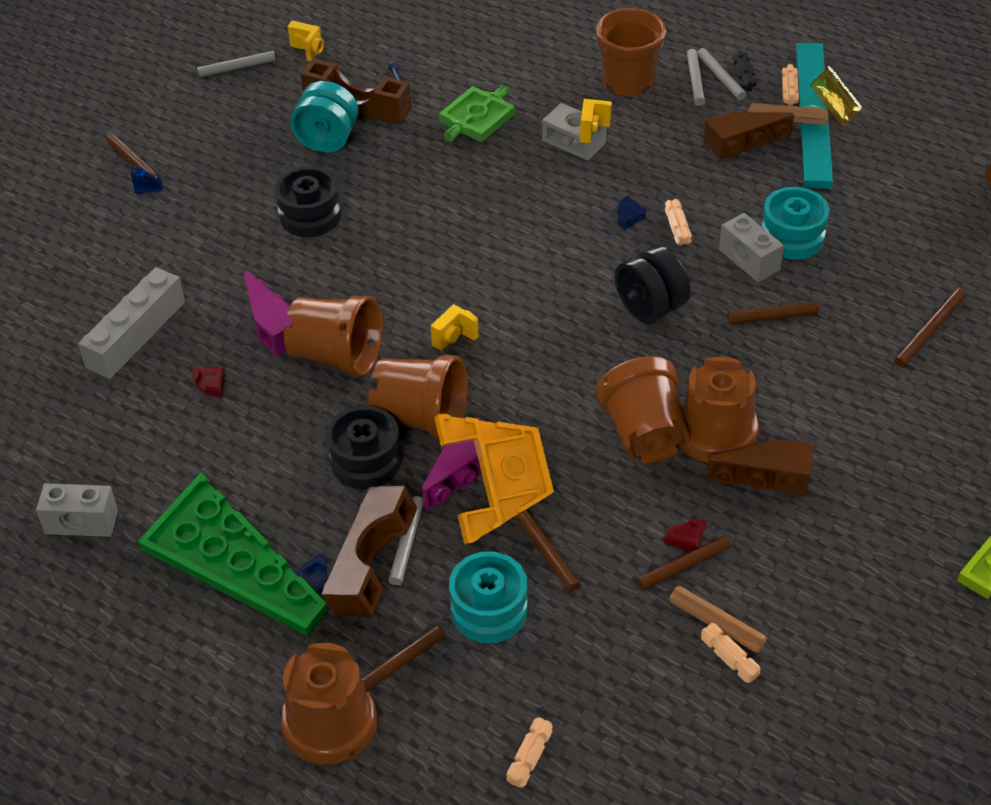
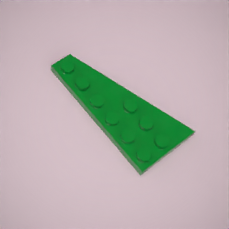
[138,473,328,636]

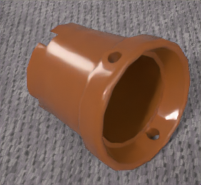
[596,8,667,96]
[284,296,383,377]
[368,355,468,439]
[595,356,690,464]
[679,357,759,463]
[281,643,377,765]

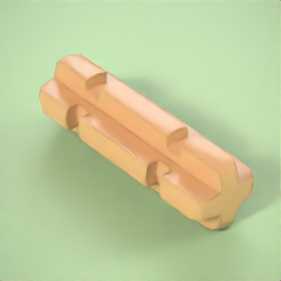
[782,64,799,106]
[665,199,692,246]
[701,623,760,683]
[507,718,552,788]

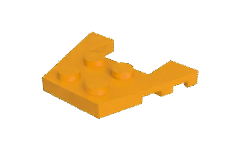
[434,414,554,545]

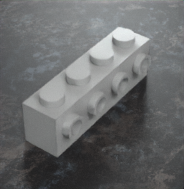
[78,267,185,379]

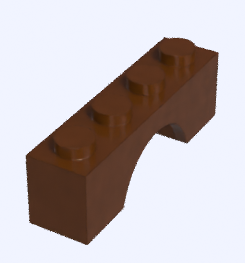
[301,59,411,124]
[322,486,418,617]

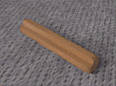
[748,103,829,125]
[669,586,767,653]

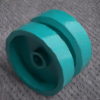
[290,81,359,153]
[761,187,830,260]
[449,552,527,643]

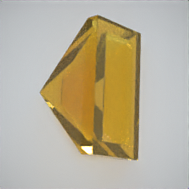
[810,66,863,126]

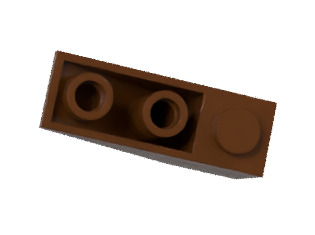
[703,112,794,160]
[707,439,814,495]

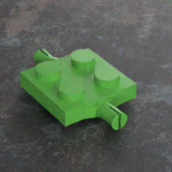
[439,85,515,142]

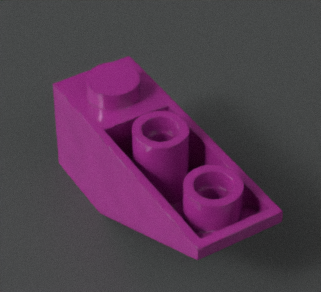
[244,271,294,356]
[422,417,482,510]

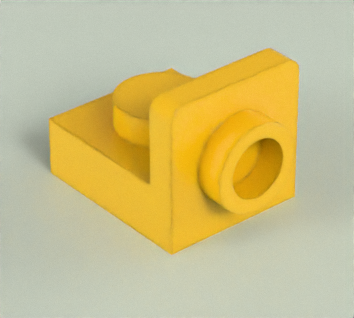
[287,21,324,61]
[579,99,612,143]
[430,304,479,351]

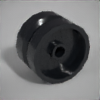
[275,166,341,237]
[614,245,690,324]
[326,406,402,489]

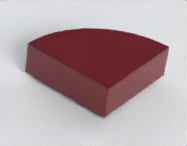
[192,367,225,397]
[664,519,707,551]

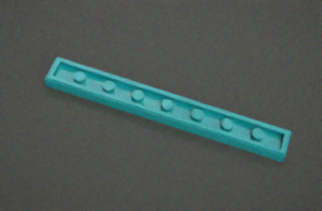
[795,43,833,189]

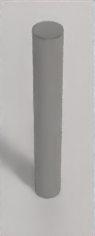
[697,48,746,100]
[687,49,705,106]
[197,51,276,78]
[388,496,424,586]

